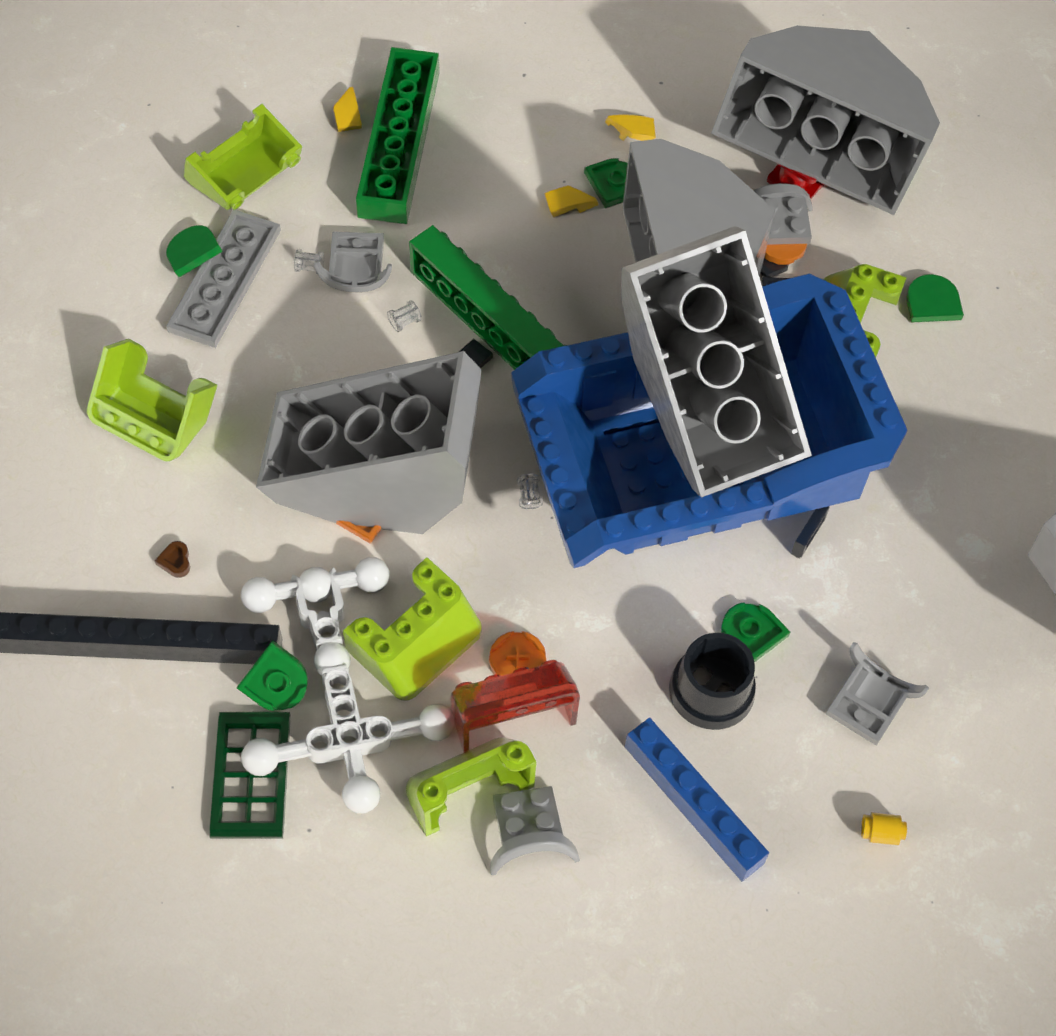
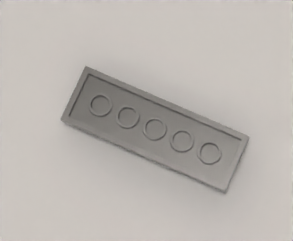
[166,210,281,348]

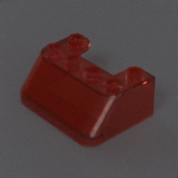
[451,660,580,753]

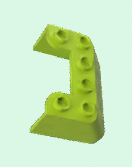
[823,264,907,357]
[87,338,217,462]
[343,557,482,701]

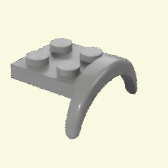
[754,184,813,245]
[314,232,392,292]
[826,642,929,746]
[490,786,580,875]

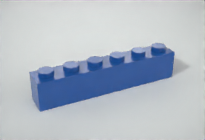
[625,717,770,882]

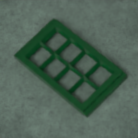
[209,712,291,839]

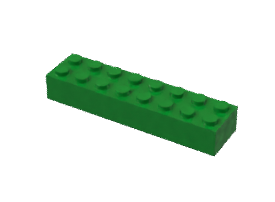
[356,47,440,224]
[409,225,567,370]

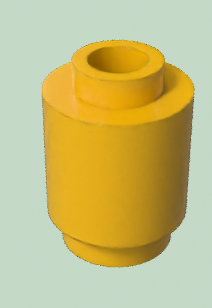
[861,812,907,845]

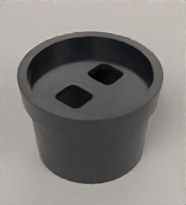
[669,633,756,730]

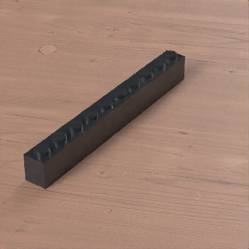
[0,612,282,664]

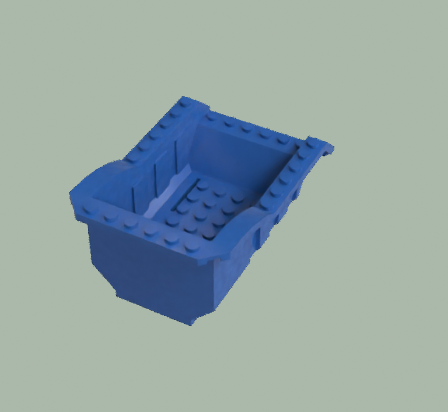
[511,274,907,568]

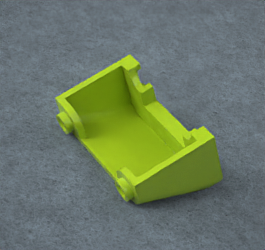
[184,104,302,210]
[406,737,536,837]

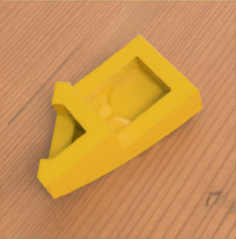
[333,87,362,132]
[605,115,656,141]
[544,185,599,218]

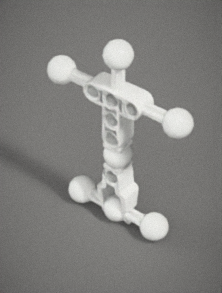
[241,557,455,814]

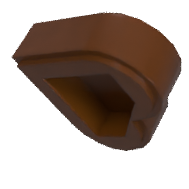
[154,541,190,578]

